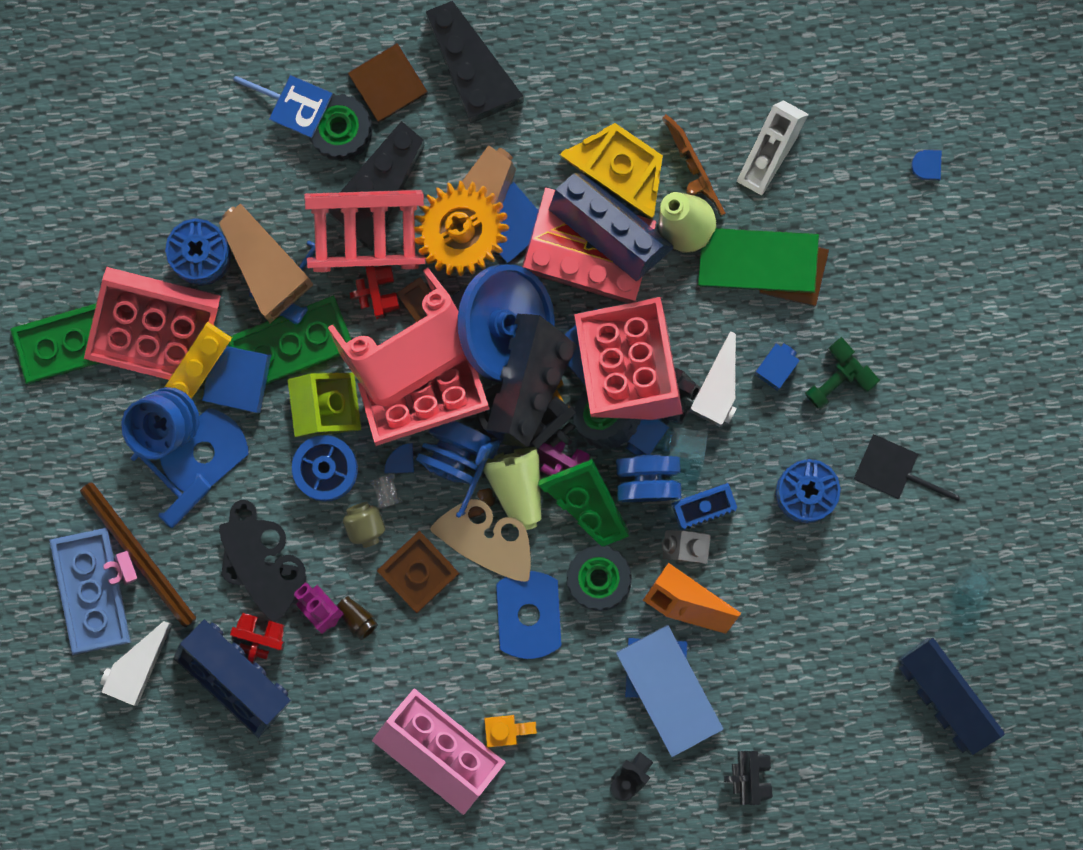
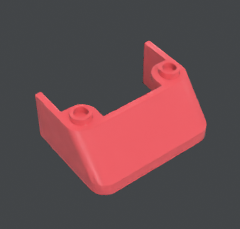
[328,268,467,406]

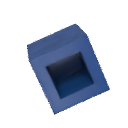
[754,343,800,391]
[626,419,669,456]

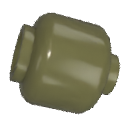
[343,502,385,548]

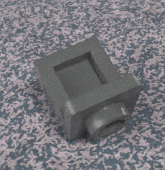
[662,530,711,564]

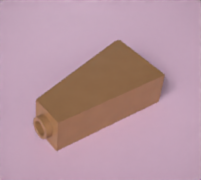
[441,146,516,268]
[219,203,313,323]

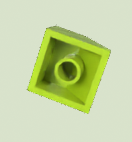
[287,372,361,437]

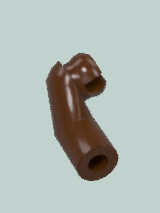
[468,488,496,518]

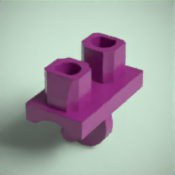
[538,435,590,476]
[294,582,344,634]

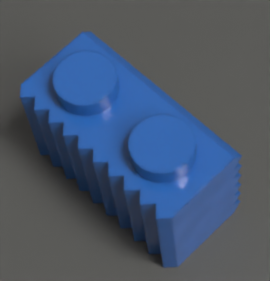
[671,483,737,531]

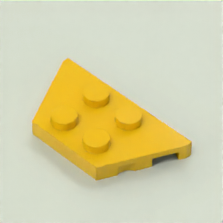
[560,123,663,220]

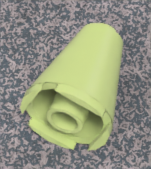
[658,192,716,253]
[483,447,542,530]

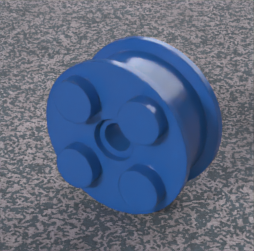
[292,435,358,502]

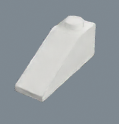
[736,101,808,195]
[689,331,737,427]
[100,621,172,706]

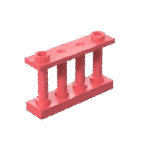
[304,190,425,272]

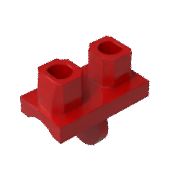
[349,266,400,319]
[230,613,285,664]

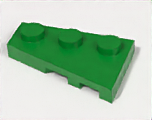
[538,459,629,547]

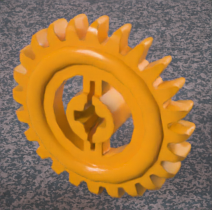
[414,181,509,276]

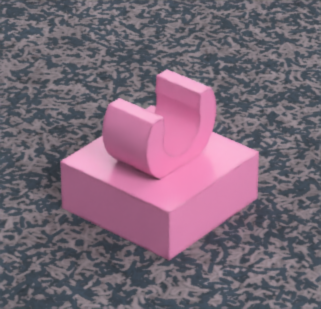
[103,551,137,585]

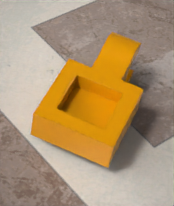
[484,715,537,747]

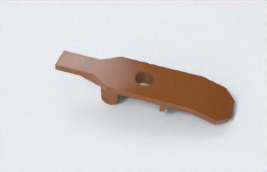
[662,114,726,217]

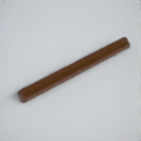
[80,482,196,627]

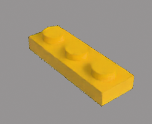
[165,322,232,399]

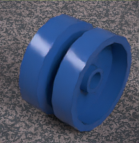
[616,455,682,502]

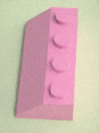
[372,689,506,815]

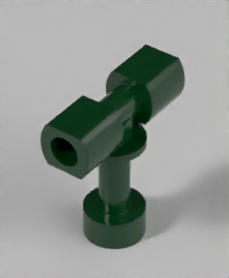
[805,337,880,410]

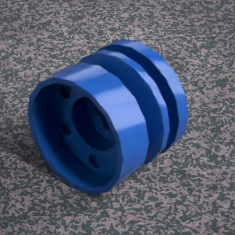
[165,218,232,286]
[121,387,199,459]
[416,421,492,485]
[775,459,841,524]

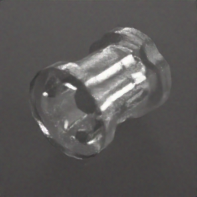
[369,474,403,510]

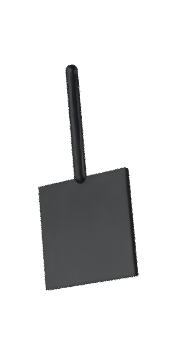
[854,434,960,501]

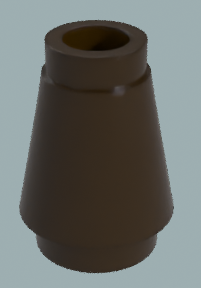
[337,596,378,640]

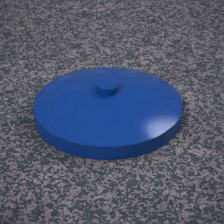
[458,264,555,382]

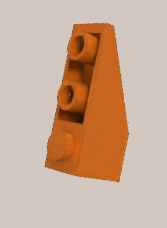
[643,563,741,634]

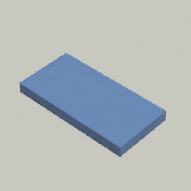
[50,528,131,655]
[616,625,723,757]

